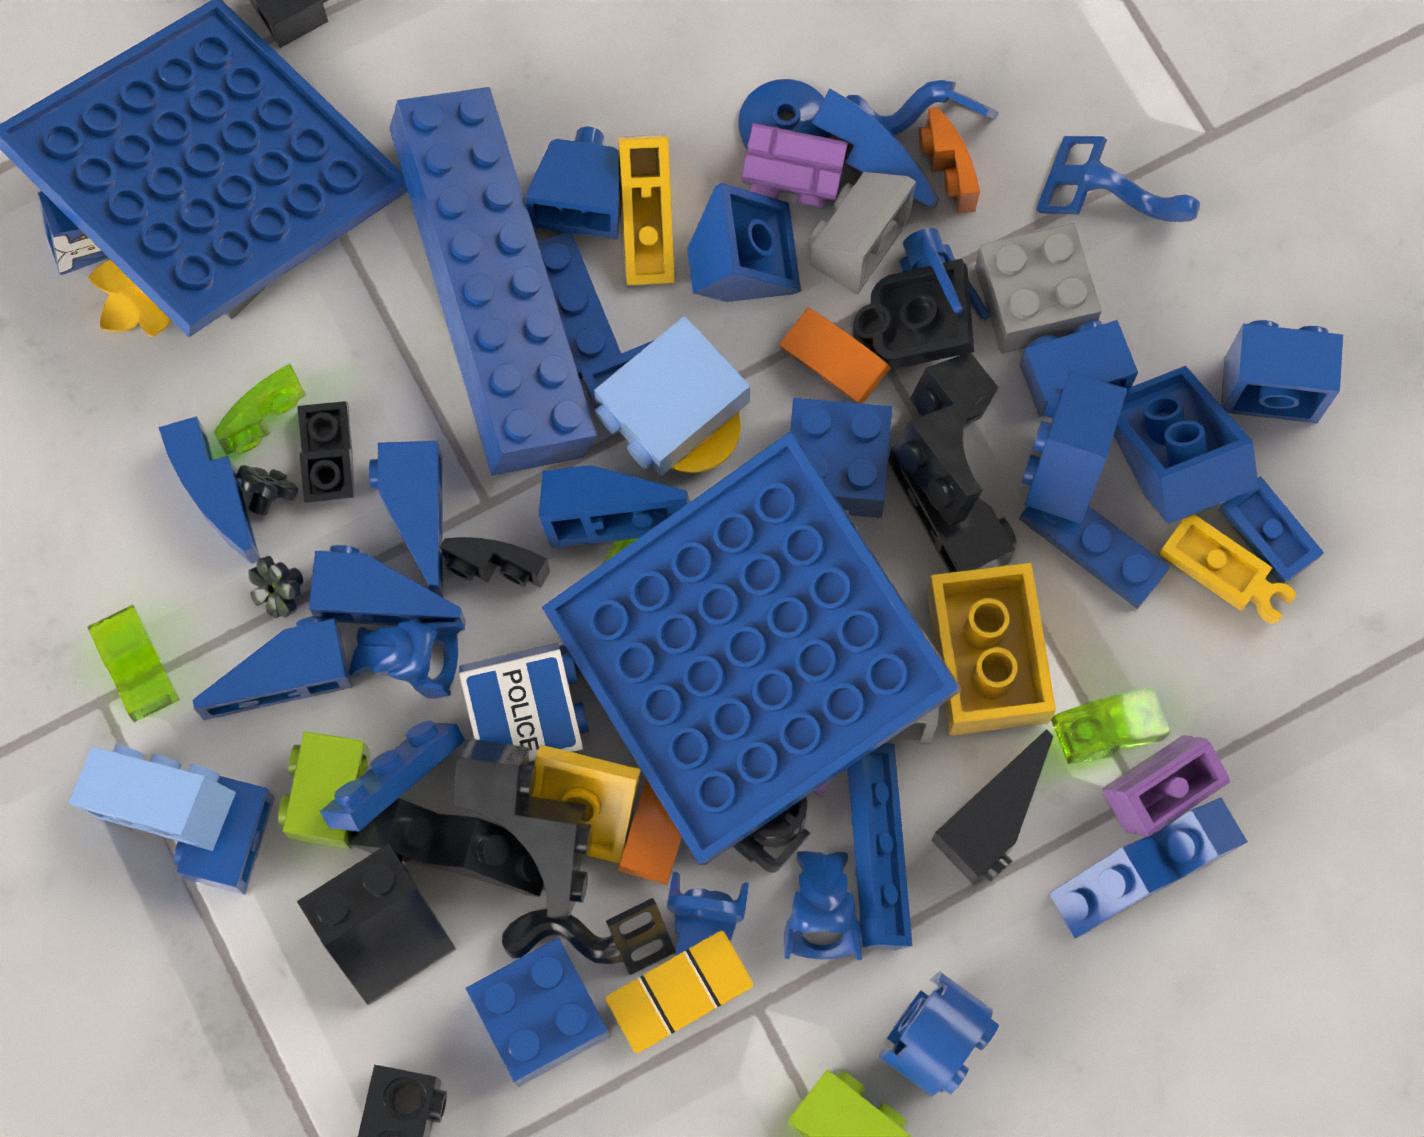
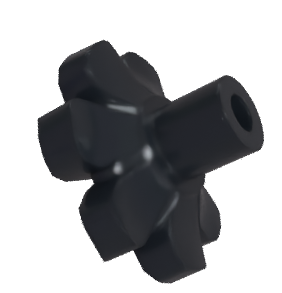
[236,465,299,516]
[248,556,304,618]

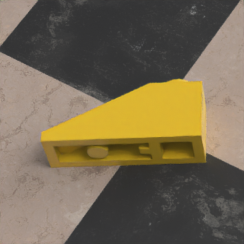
[617,134,675,285]

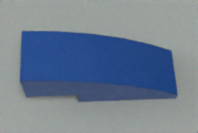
[812,88,940,208]
[158,416,260,564]

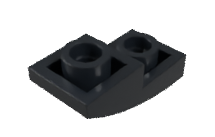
[297,401,354,503]
[440,537,550,588]

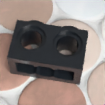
[358,1064,447,1137]

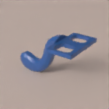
[846,80,999,136]
[1036,136,1200,222]

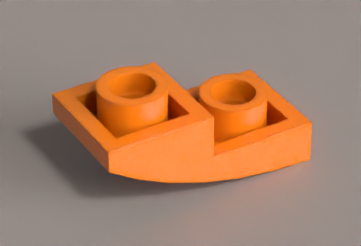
[919,107,980,214]
[779,307,891,404]
[618,779,682,885]

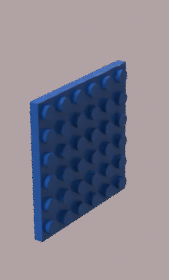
[0,0,408,337]
[542,432,962,865]

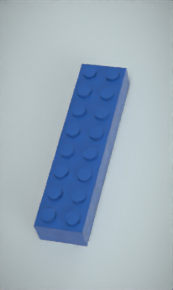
[389,87,597,476]

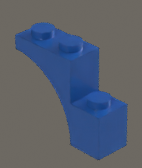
[1049,798,1248,938]

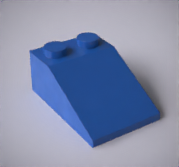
[1114,366,1259,524]

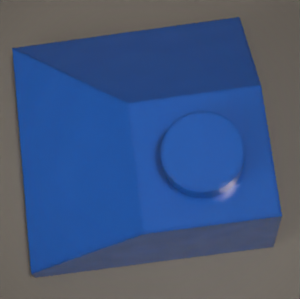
[687,183,801,302]

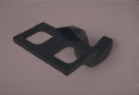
[502,898,676,975]

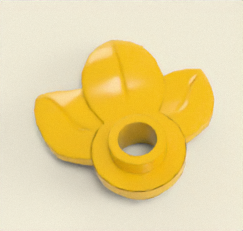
[88,260,171,338]

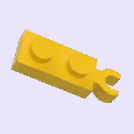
[1158,514,1297,625]

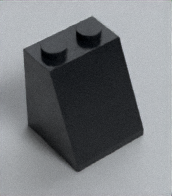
[297,843,456,1006]

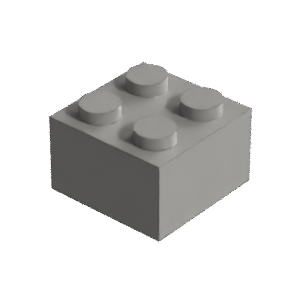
[975,223,1102,354]

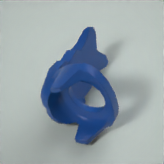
[349,620,465,699]
[784,851,862,960]
[667,871,749,956]

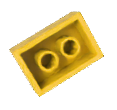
[926,563,1056,736]

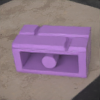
[741,123,849,209]
[1102,735,1230,837]

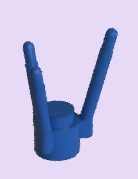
[899,228,990,320]

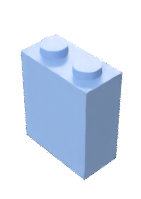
[594,316,750,476]

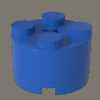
[879,971,999,1096]

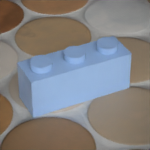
[68,744,236,851]

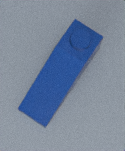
[369,441,443,597]
[538,465,690,548]
[309,545,466,630]
[193,616,352,720]

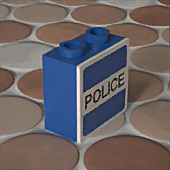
[459,642,590,762]

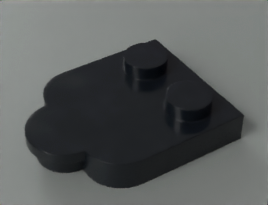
[853,259,975,368]

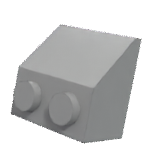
[808,172,916,294]

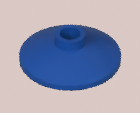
[738,79,831,150]

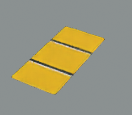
[605,931,754,1053]

